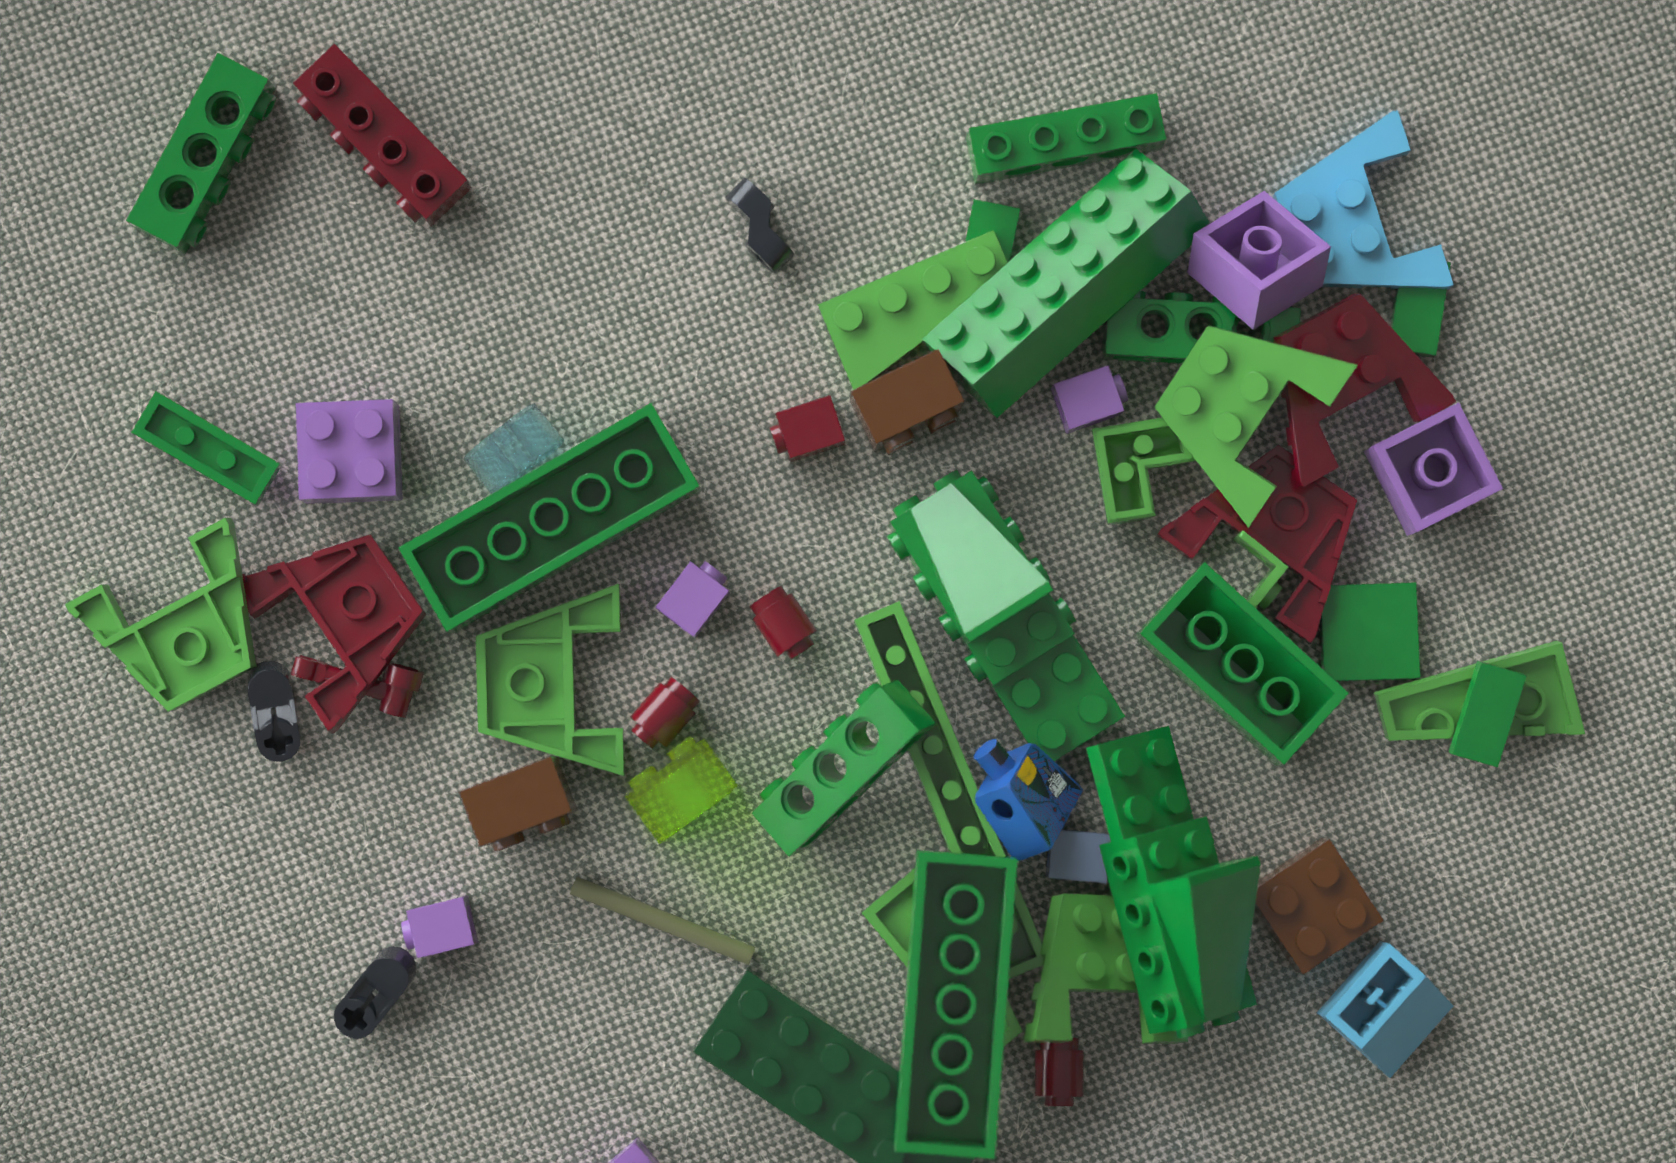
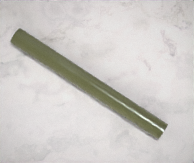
[570,876,756,965]

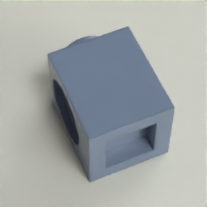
[1045,830,1110,883]

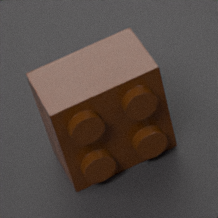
[850,349,964,455]
[459,756,578,852]
[1255,838,1384,974]

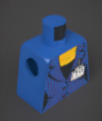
[974,739,1083,862]

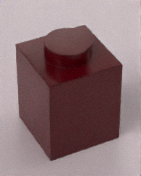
[769,395,845,463]

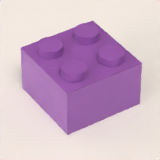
[1187,191,1331,330]
[296,399,403,504]
[1364,403,1503,536]

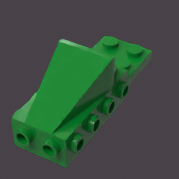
[886,469,1125,761]
[1086,725,1261,1038]

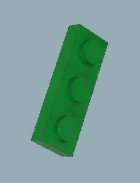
[131,391,282,506]

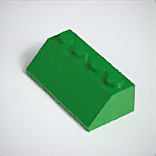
[1134,562,1349,766]

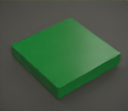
[1320,582,1420,681]

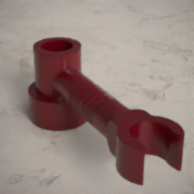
[291,655,424,718]

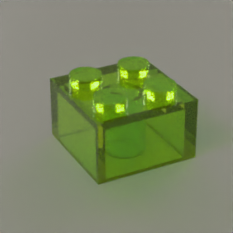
[624,737,740,844]

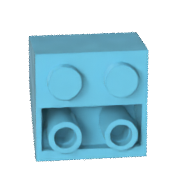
[1317,941,1453,1078]

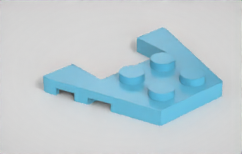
[1273,110,1454,289]

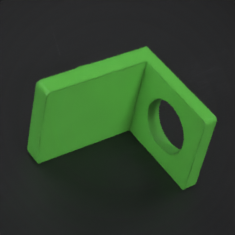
[1233,531,1288,610]

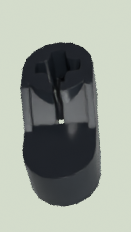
[725,177,794,274]
[248,661,300,762]
[334,946,417,1039]

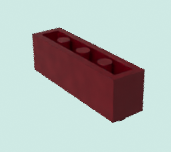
[293,44,472,227]

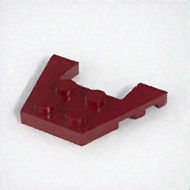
[1273,294,1456,487]
[1157,445,1357,645]
[242,534,426,734]

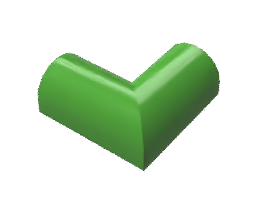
[1091,418,1195,525]

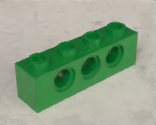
[126,53,276,254]
[966,93,1166,185]
[1102,290,1301,364]
[752,680,936,857]

